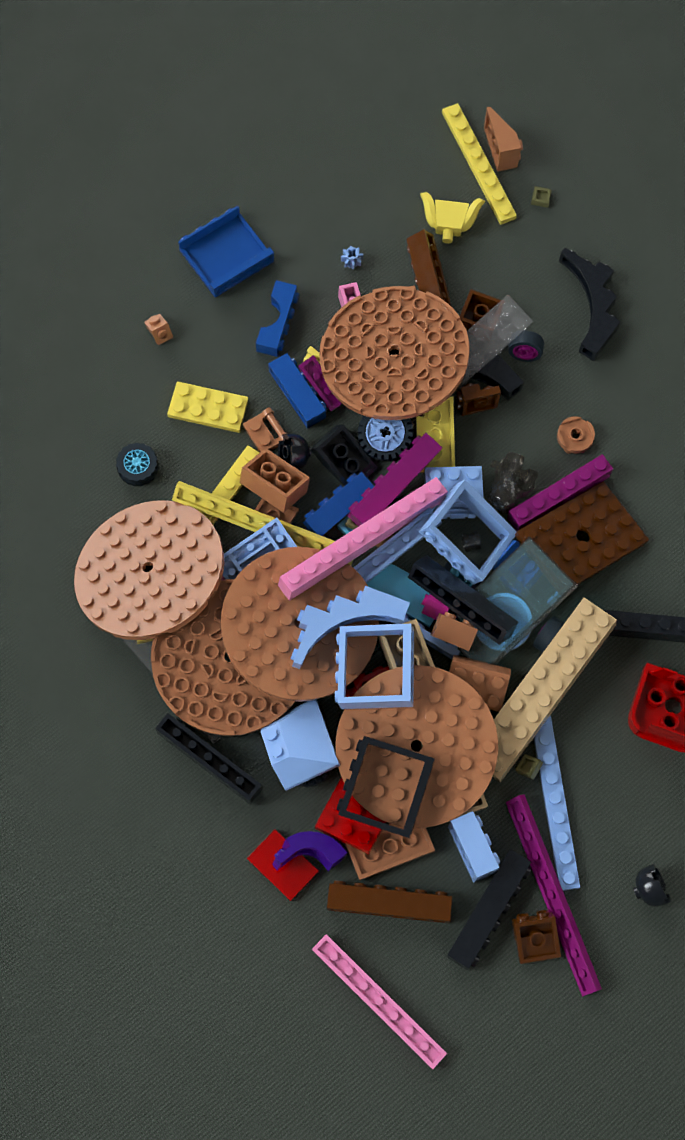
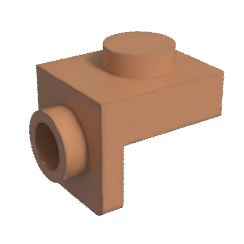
[144,314,173,345]

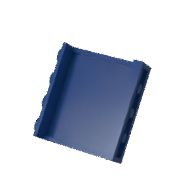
[178,206,274,297]

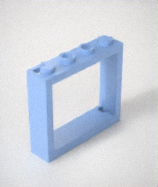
[419,480,517,585]
[335,623,414,709]

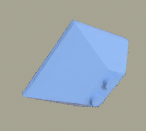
[223,517,297,579]
[261,699,340,791]

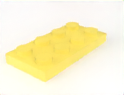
[167,381,249,433]
[416,397,455,473]

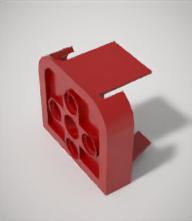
[628,663,685,753]

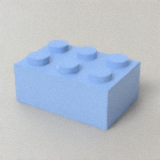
[424,466,483,511]
[448,811,500,883]

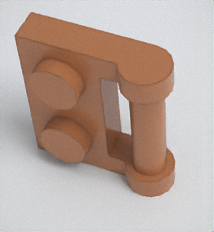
[243,407,288,452]

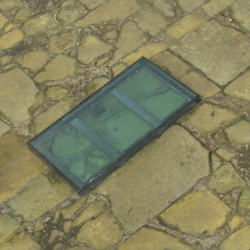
[450,536,578,665]

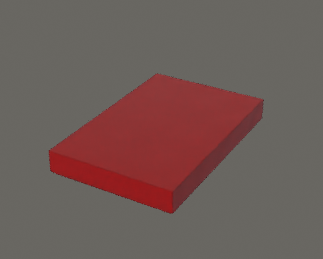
[247,829,319,901]

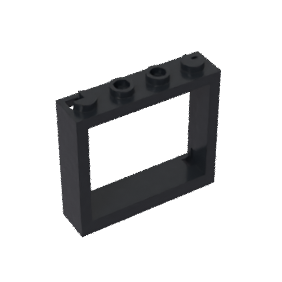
[336,736,435,839]

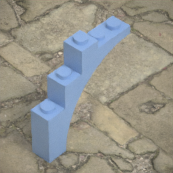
[291,586,410,669]

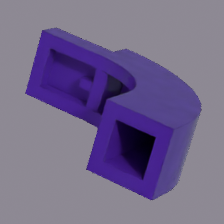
[272,831,347,872]

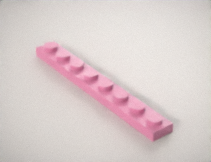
[312,934,447,1070]

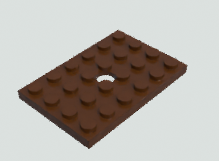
[515,481,649,596]

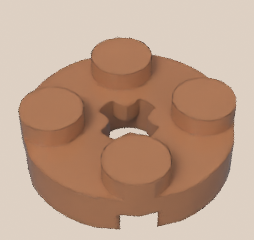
[557,416,595,454]

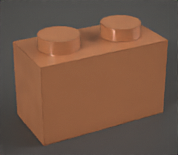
[430,612,478,651]

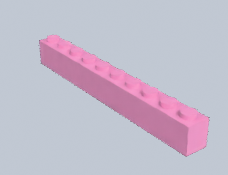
[278,477,448,601]

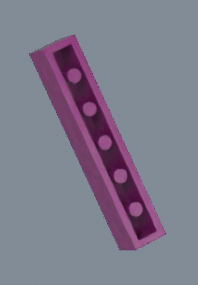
[348,433,442,527]
[507,454,613,531]

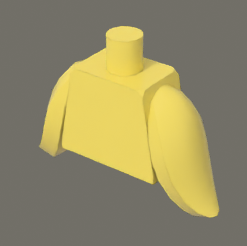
[420,192,486,244]

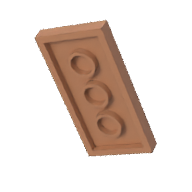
[345,824,435,881]

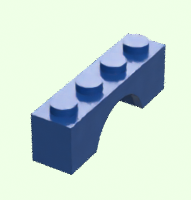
[256,280,300,357]

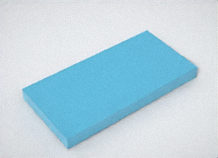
[367,564,434,628]

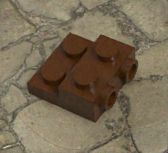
[455,383,501,416]
[512,910,561,964]

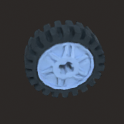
[358,415,414,461]

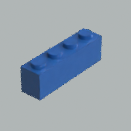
[268,353,327,428]
[303,472,374,536]

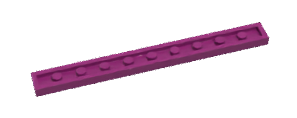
[506,794,602,997]

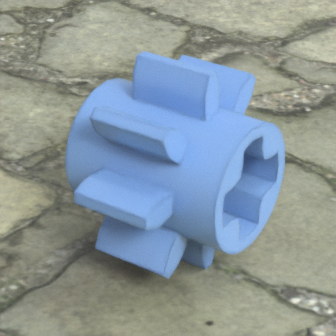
[341,246,363,270]

